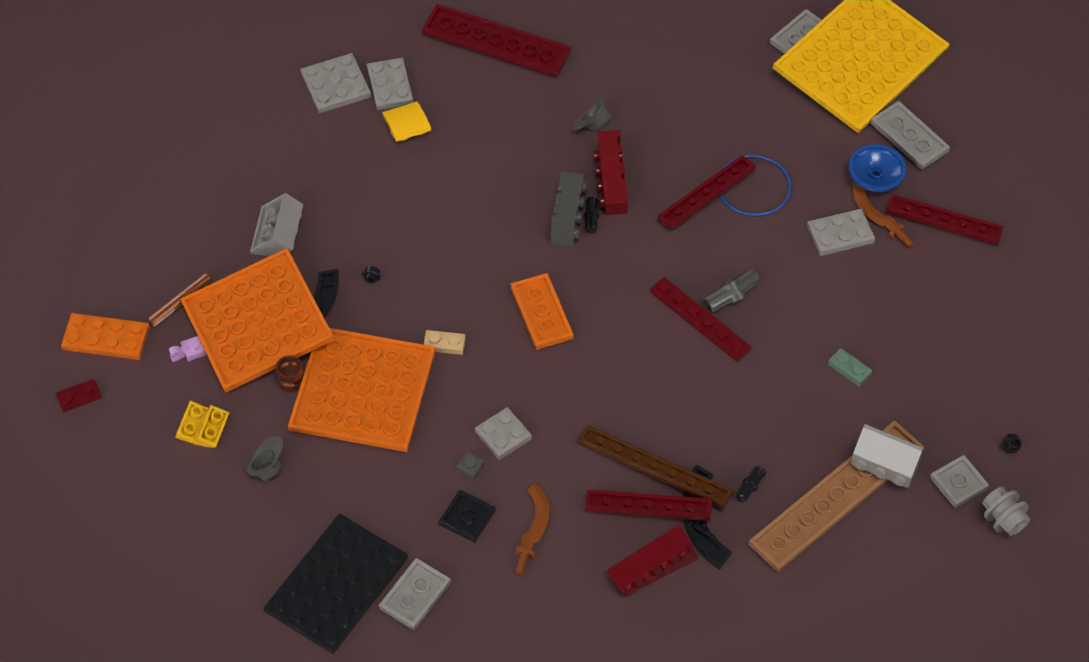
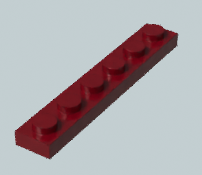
[658,155,755,231]
[886,194,1004,245]
[650,277,751,363]
[585,489,712,521]

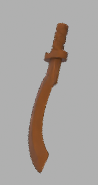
[853,182,914,248]
[515,482,550,575]

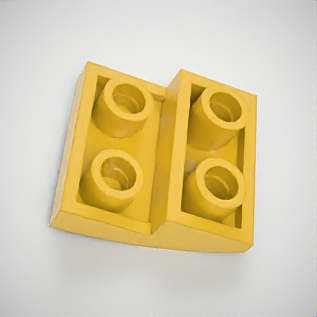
[382,101,431,142]
[175,401,230,448]

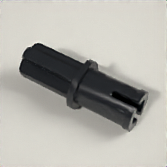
[584,197,600,233]
[736,466,766,502]

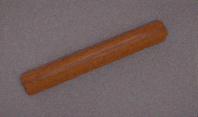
[147,273,212,327]

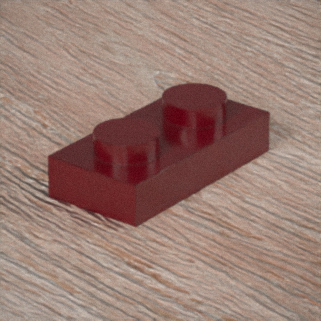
[56,379,102,413]

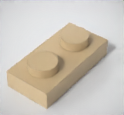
[424,330,466,355]

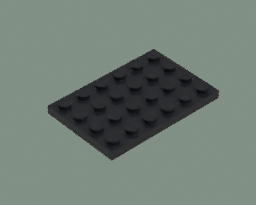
[264,513,408,655]

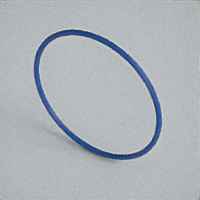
[720,155,792,216]

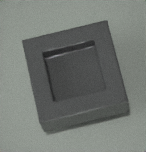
[456,452,485,480]

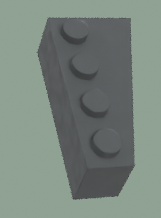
[551,171,587,247]

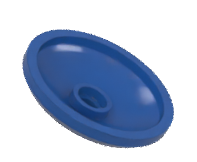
[848,144,906,192]

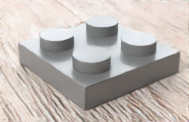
[475,407,532,460]
[930,455,989,508]

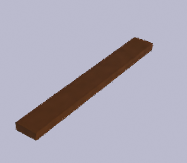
[578,425,733,509]

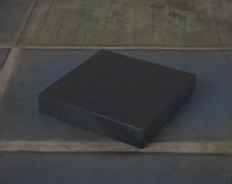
[439,490,496,543]

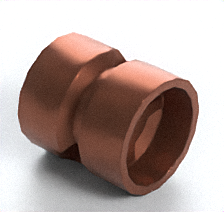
[276,355,304,393]

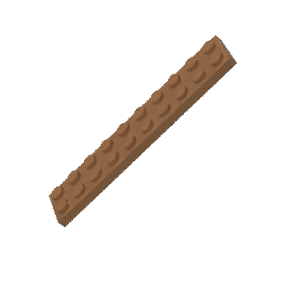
[748,420,924,572]

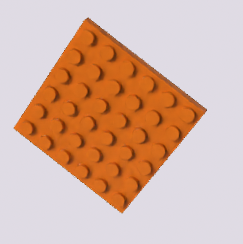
[180,248,335,393]
[288,328,436,452]

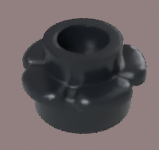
[362,266,381,283]
[1002,433,1022,453]

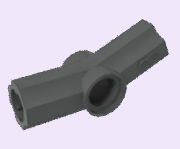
[703,269,759,312]

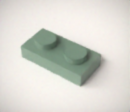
[828,348,873,387]

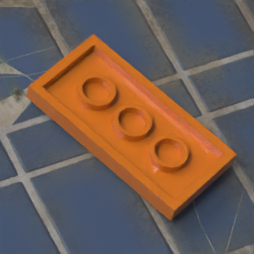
[510,273,574,350]
[61,313,150,360]

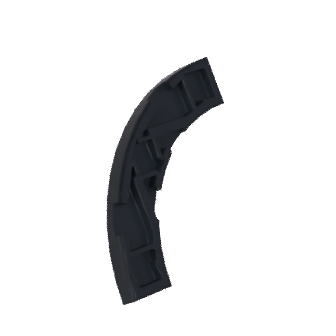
[314,269,339,319]
[683,464,732,570]

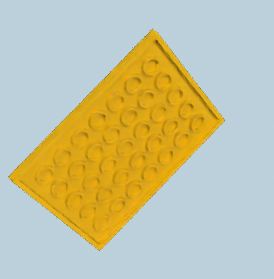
[773,0,950,133]

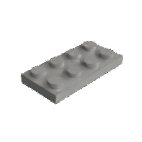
[870,101,950,170]

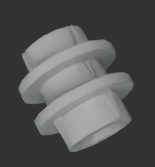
[982,487,1031,536]

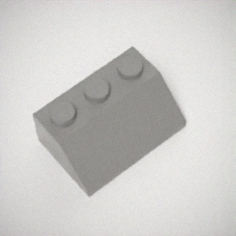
[250,193,303,256]
[851,424,923,488]

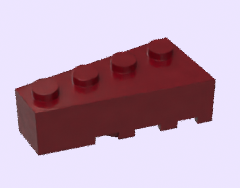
[594,130,628,215]
[607,525,698,597]

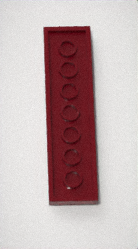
[422,4,571,77]

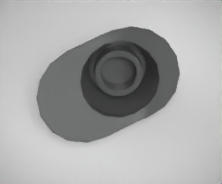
[571,98,612,131]
[246,436,284,483]

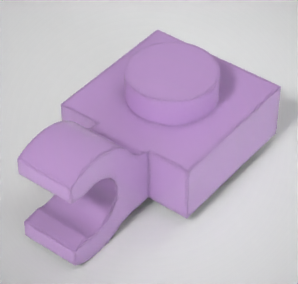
[169,336,207,362]

